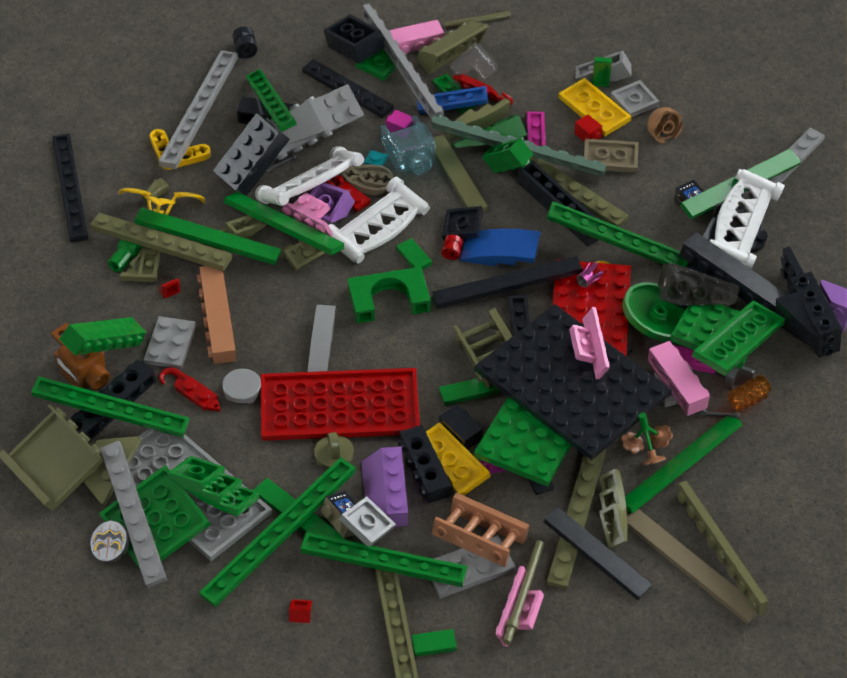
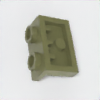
[281,240,326,271]

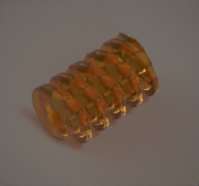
[728,375,771,413]

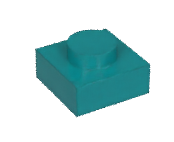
[364,150,387,166]

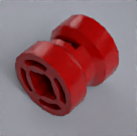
[442,234,463,260]

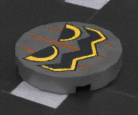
[91,521,130,563]

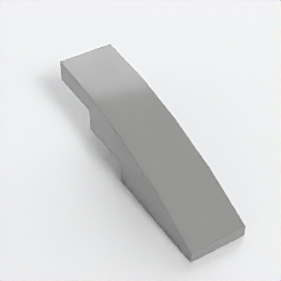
[307,305,336,372]

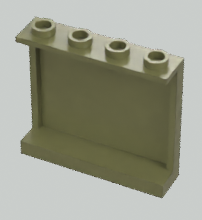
[0,404,104,511]

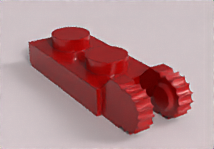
[324,175,371,213]

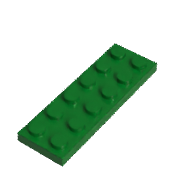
[692,300,785,376]

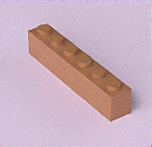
[197,266,237,364]

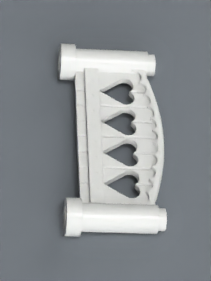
[255,146,364,206]
[710,168,784,269]
[328,177,430,264]

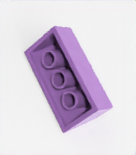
[361,447,408,527]

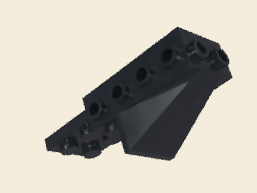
[775,246,842,358]

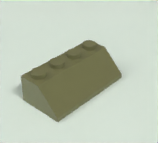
[416,21,489,74]

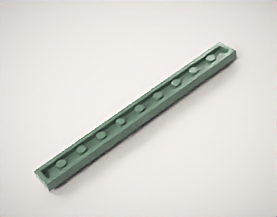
[432,116,606,177]

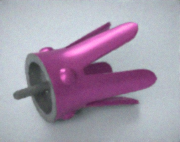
[577,262,604,288]

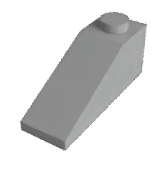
[575,50,631,81]

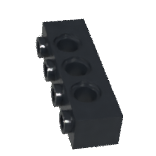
[398,425,451,503]

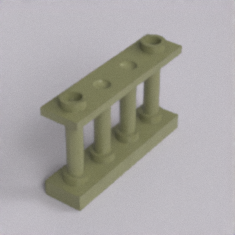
[453,308,512,388]

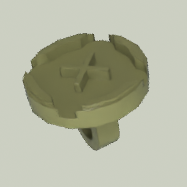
[314,432,354,470]

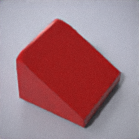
[159,278,181,298]
[289,599,312,623]

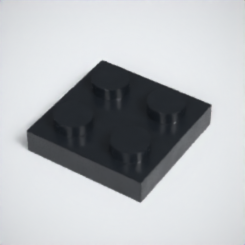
[442,206,483,241]

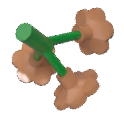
[621,413,673,465]

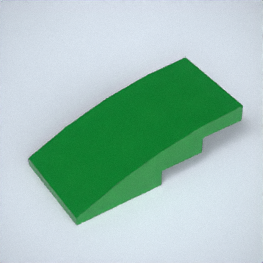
[168,456,259,517]

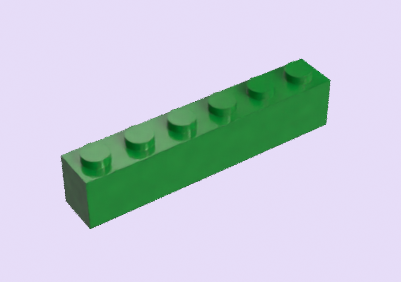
[59,317,147,355]

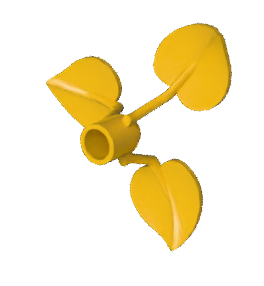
[118,188,205,215]

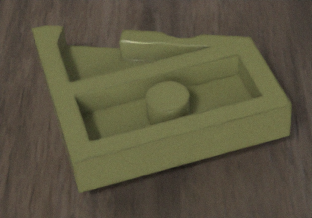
[120,249,161,282]

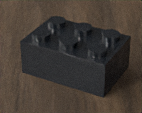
[324,14,385,64]

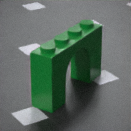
[347,267,431,324]

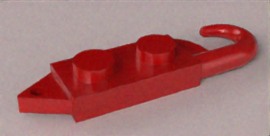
[452,74,513,106]
[159,367,221,412]

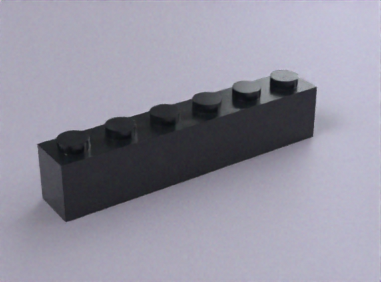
[517,160,598,247]
[679,232,788,313]

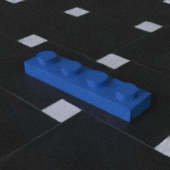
[417,86,488,114]

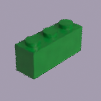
[482,138,534,173]

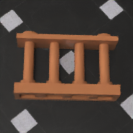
[432,493,529,567]

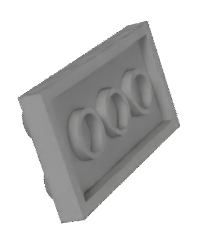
[431,535,516,599]

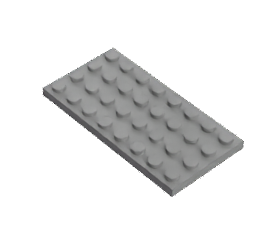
[129,429,272,561]

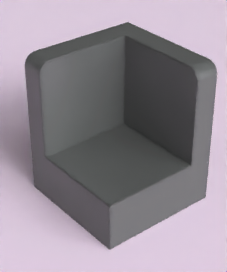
[724,366,755,394]

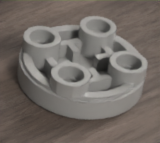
[222,369,261,404]

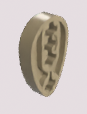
[342,165,393,196]

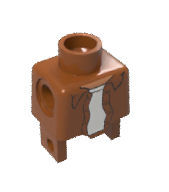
[51,322,111,391]

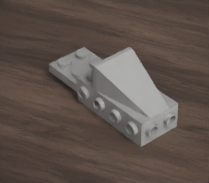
[265,84,364,161]

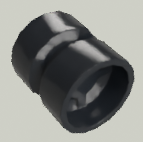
[232,26,258,59]

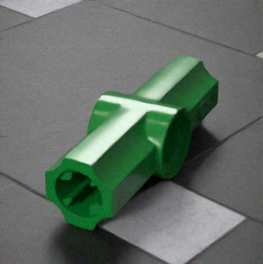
[107,225,145,273]

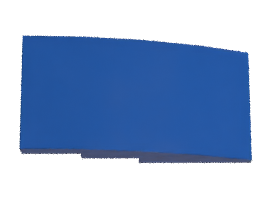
[460,229,541,267]

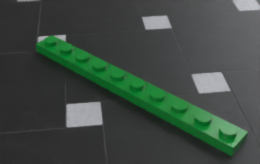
[199,457,356,608]

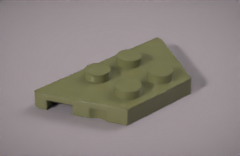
[83,436,142,507]

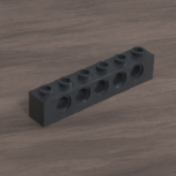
[70,359,156,443]

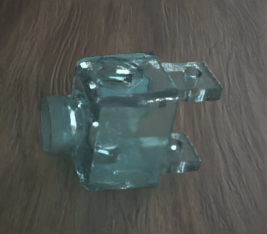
[380,115,435,175]

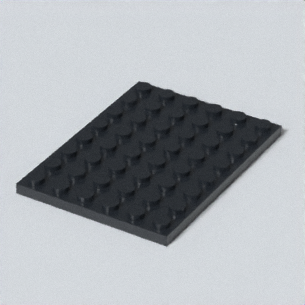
[474,304,672,461]

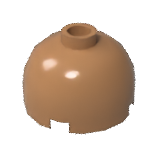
[647,107,683,143]

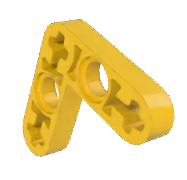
[150,129,211,170]

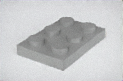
[144,316,196,369]

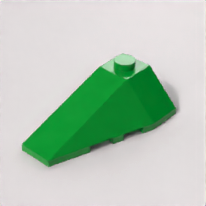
[452,114,527,148]

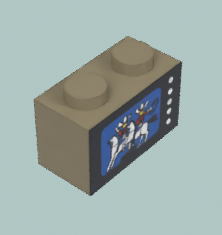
[321,491,356,538]

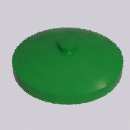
[622,282,685,343]

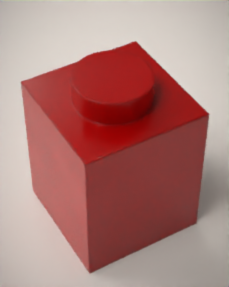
[574,114,602,142]

